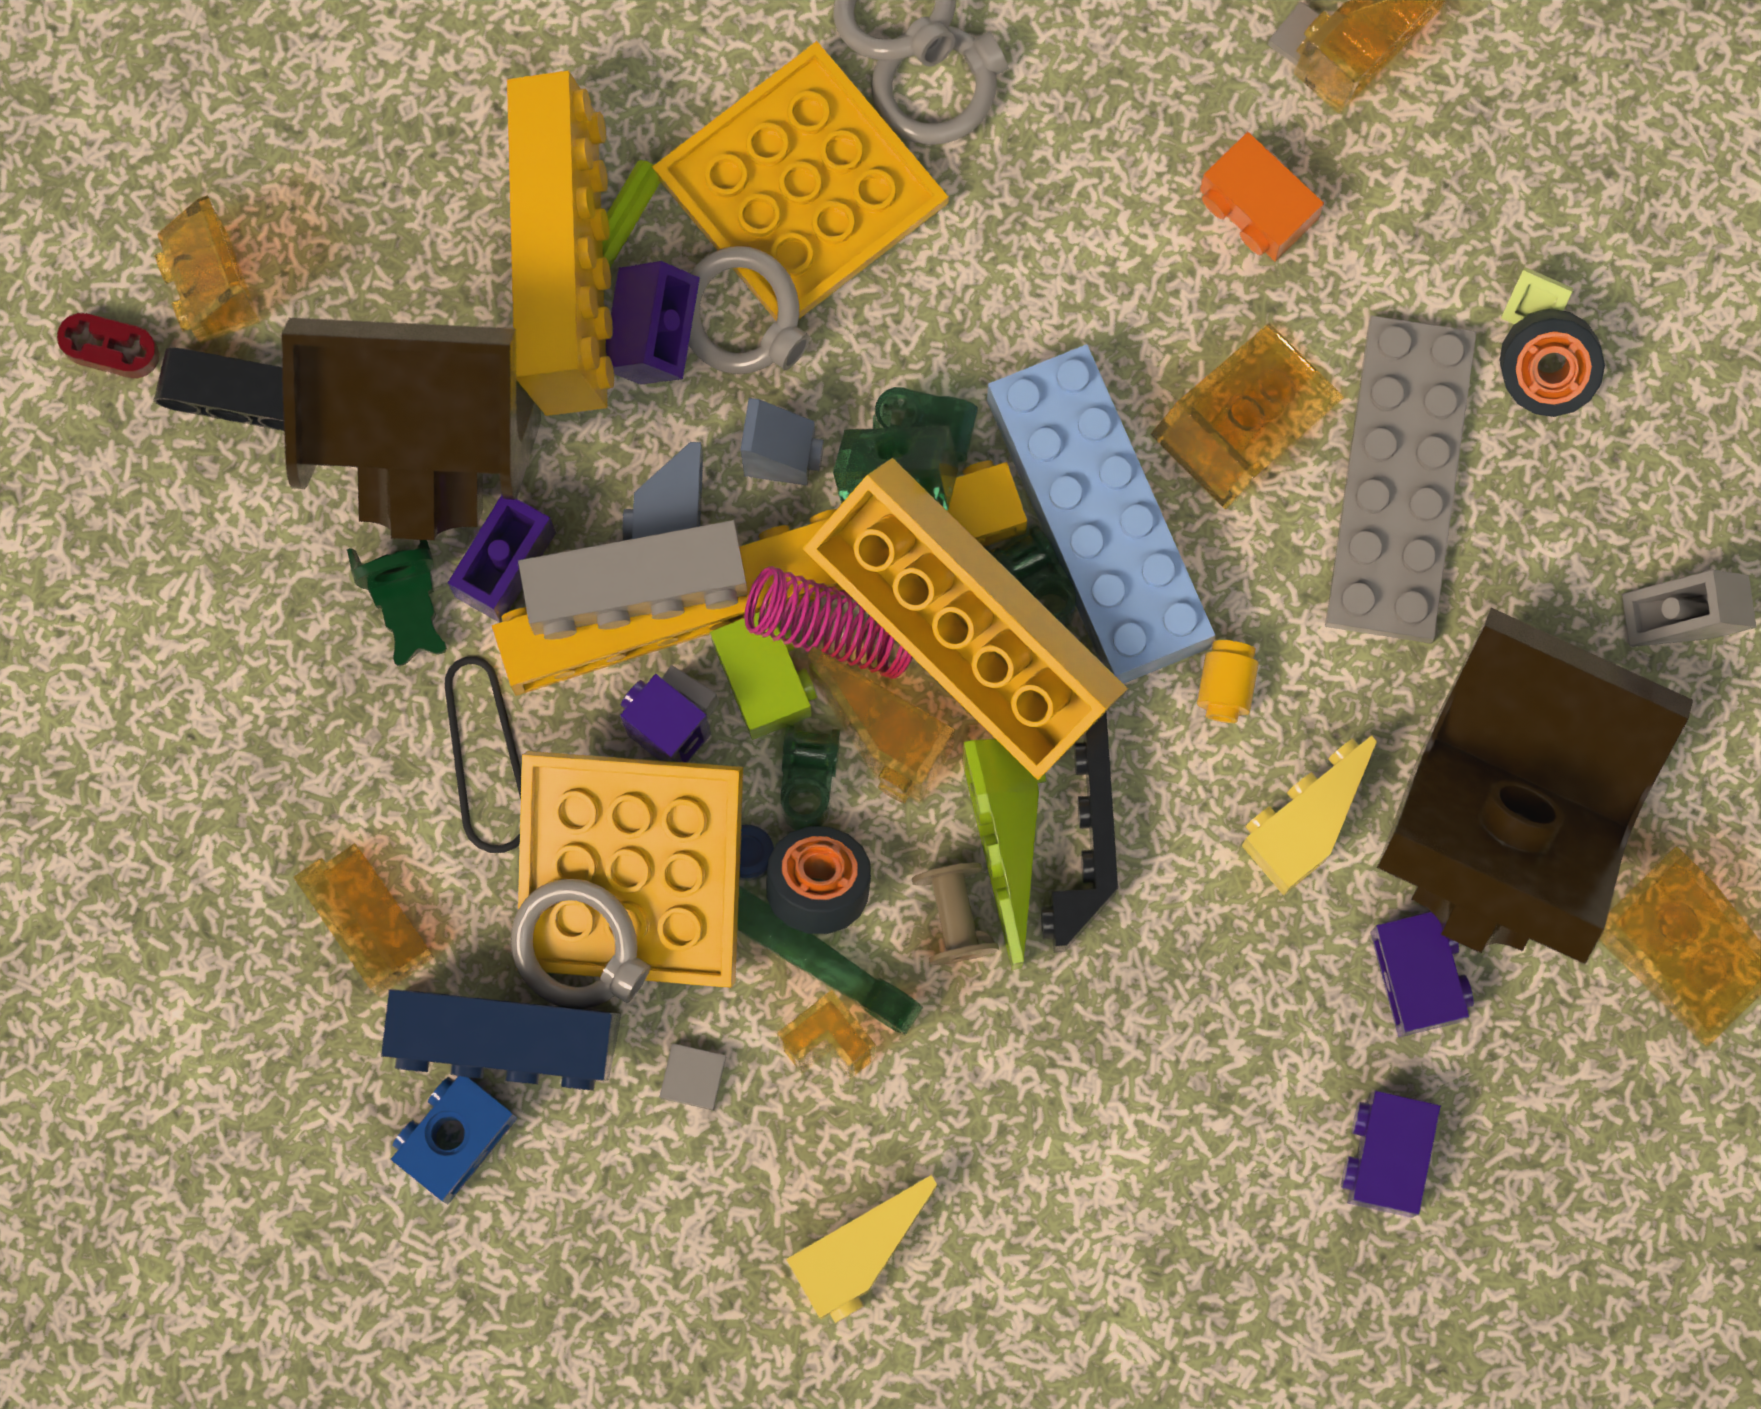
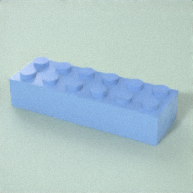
[987,344,1215,684]

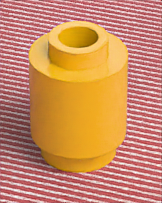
[1197,640,1259,723]

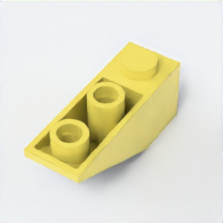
[1242,735,1377,896]

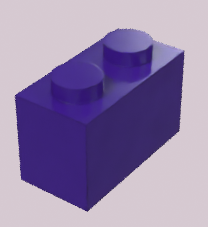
[606,261,700,385]
[447,495,556,623]
[620,673,711,763]
[1370,912,1474,1038]
[1341,1091,1441,1218]

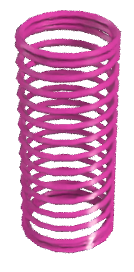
[744,566,913,679]

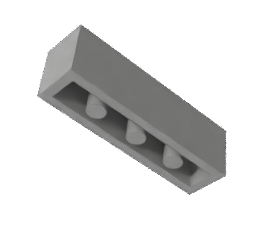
[518,520,748,640]

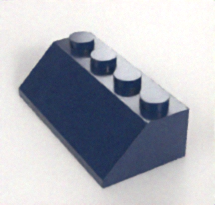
[381,989,621,1090]

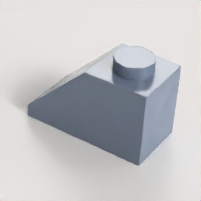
[740,398,824,486]
[623,442,703,541]

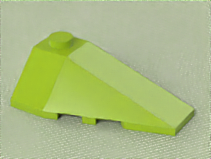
[962,739,1046,970]

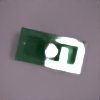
[833,426,959,510]

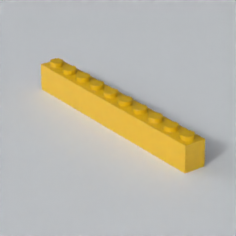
[491,460,1027,696]

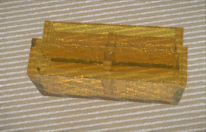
[293,843,435,997]
[776,990,877,1079]

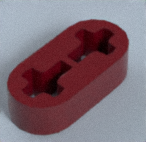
[57,313,160,378]

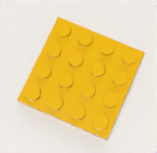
[652,41,949,321]
[516,751,743,988]

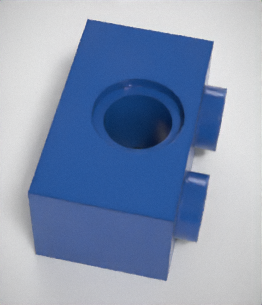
[390,1076,518,1205]

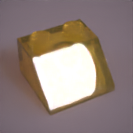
[154,195,260,344]

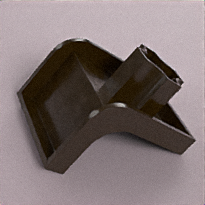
[281,318,541,541]
[1377,608,1693,965]

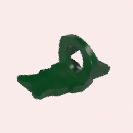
[347,540,447,666]

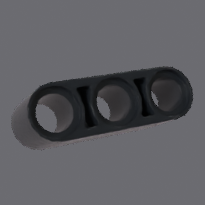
[154,348,284,431]

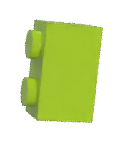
[710,609,817,740]

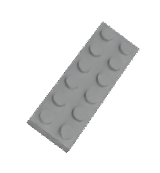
[1325,315,1476,644]

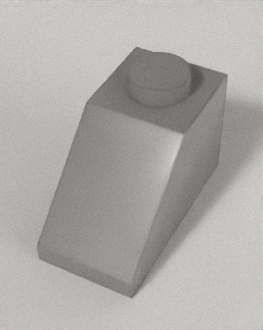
[1622,569,1757,647]

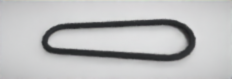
[445,657,522,853]

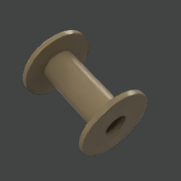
[912,863,1000,965]

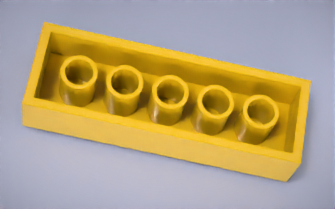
[507,70,614,416]
[802,458,1128,780]

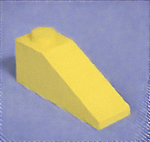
[786,1175,937,1323]

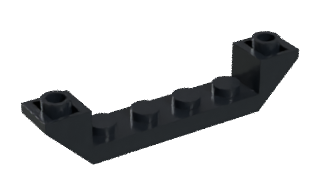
[1041,711,1118,953]

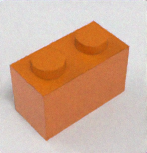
[1200,132,1324,261]

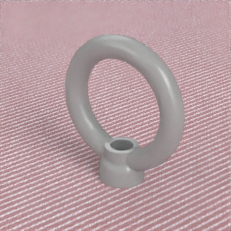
[834,0,956,66]
[872,26,1009,145]
[689,246,810,374]
[511,879,651,1009]

